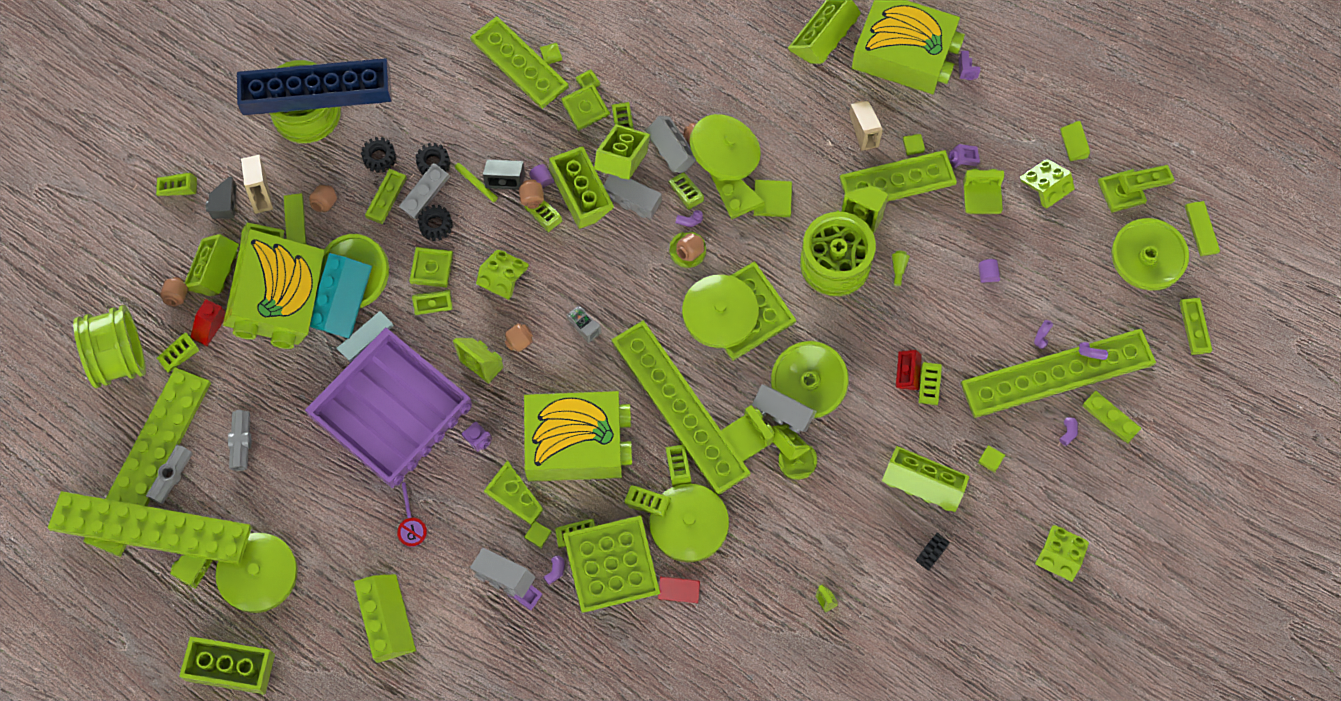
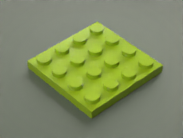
[724,261,797,361]
[563,515,660,613]

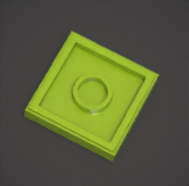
[561,83,610,131]
[1098,169,1147,213]
[753,180,792,217]
[409,247,453,288]

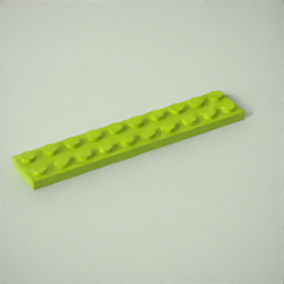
[611,320,751,495]
[960,328,1156,418]
[83,367,211,557]
[47,491,252,565]

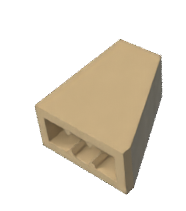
[849,101,883,151]
[241,155,273,214]

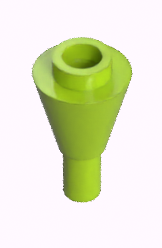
[891,250,910,286]

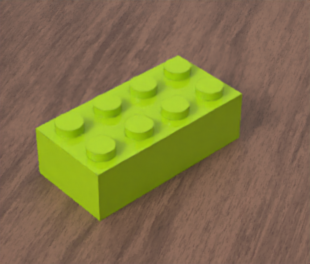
[179,636,275,695]

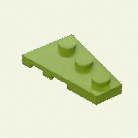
[710,173,765,220]
[484,460,543,526]

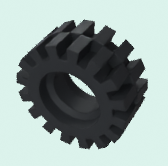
[361,137,396,173]
[416,143,450,175]
[417,204,453,241]
[916,533,950,571]

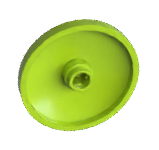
[690,114,761,180]
[1111,218,1189,290]
[318,234,389,308]
[682,275,759,348]
[771,341,849,419]
[649,484,729,562]
[216,533,298,613]

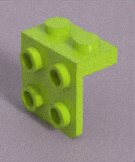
[1020,159,1075,209]
[963,169,1004,214]
[476,250,529,300]
[721,405,774,462]
[1035,525,1089,582]

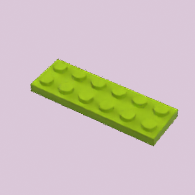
[470,16,569,109]
[839,150,957,202]

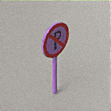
[397,482,427,547]

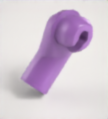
[675,210,703,228]

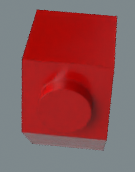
[190,299,226,346]

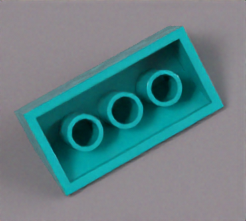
[310,253,372,339]

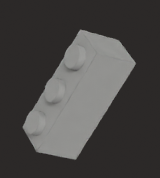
[645,116,696,173]
[399,163,450,220]
[603,174,662,219]
[752,384,817,434]
[470,548,536,598]

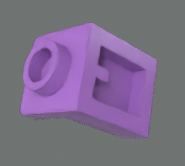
[958,51,981,80]
[949,144,980,168]
[461,421,492,452]
[507,585,542,610]

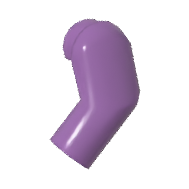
[1034,320,1053,349]
[1078,342,1108,360]
[1059,417,1078,446]
[543,555,565,585]

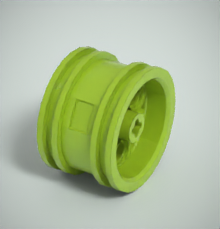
[269,60,341,143]
[800,212,876,296]
[73,305,146,388]

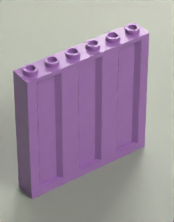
[305,327,472,488]

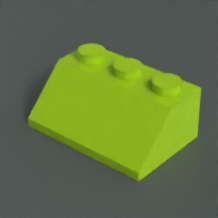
[841,186,889,234]
[184,234,239,296]

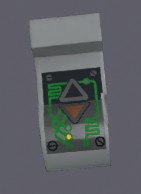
[566,306,602,343]

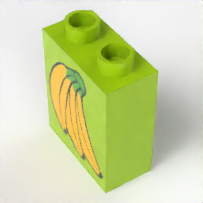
[852,0,965,95]
[223,229,325,349]
[524,391,632,482]

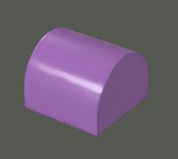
[529,164,554,188]
[978,259,1000,283]

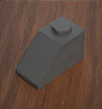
[205,177,237,219]

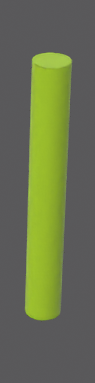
[454,163,498,203]

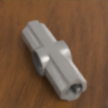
[228,410,252,471]
[146,445,193,504]

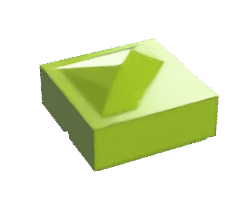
[540,42,562,64]

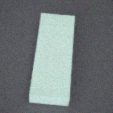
[337,311,394,363]

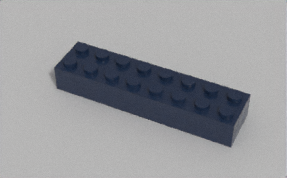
[237,58,392,115]

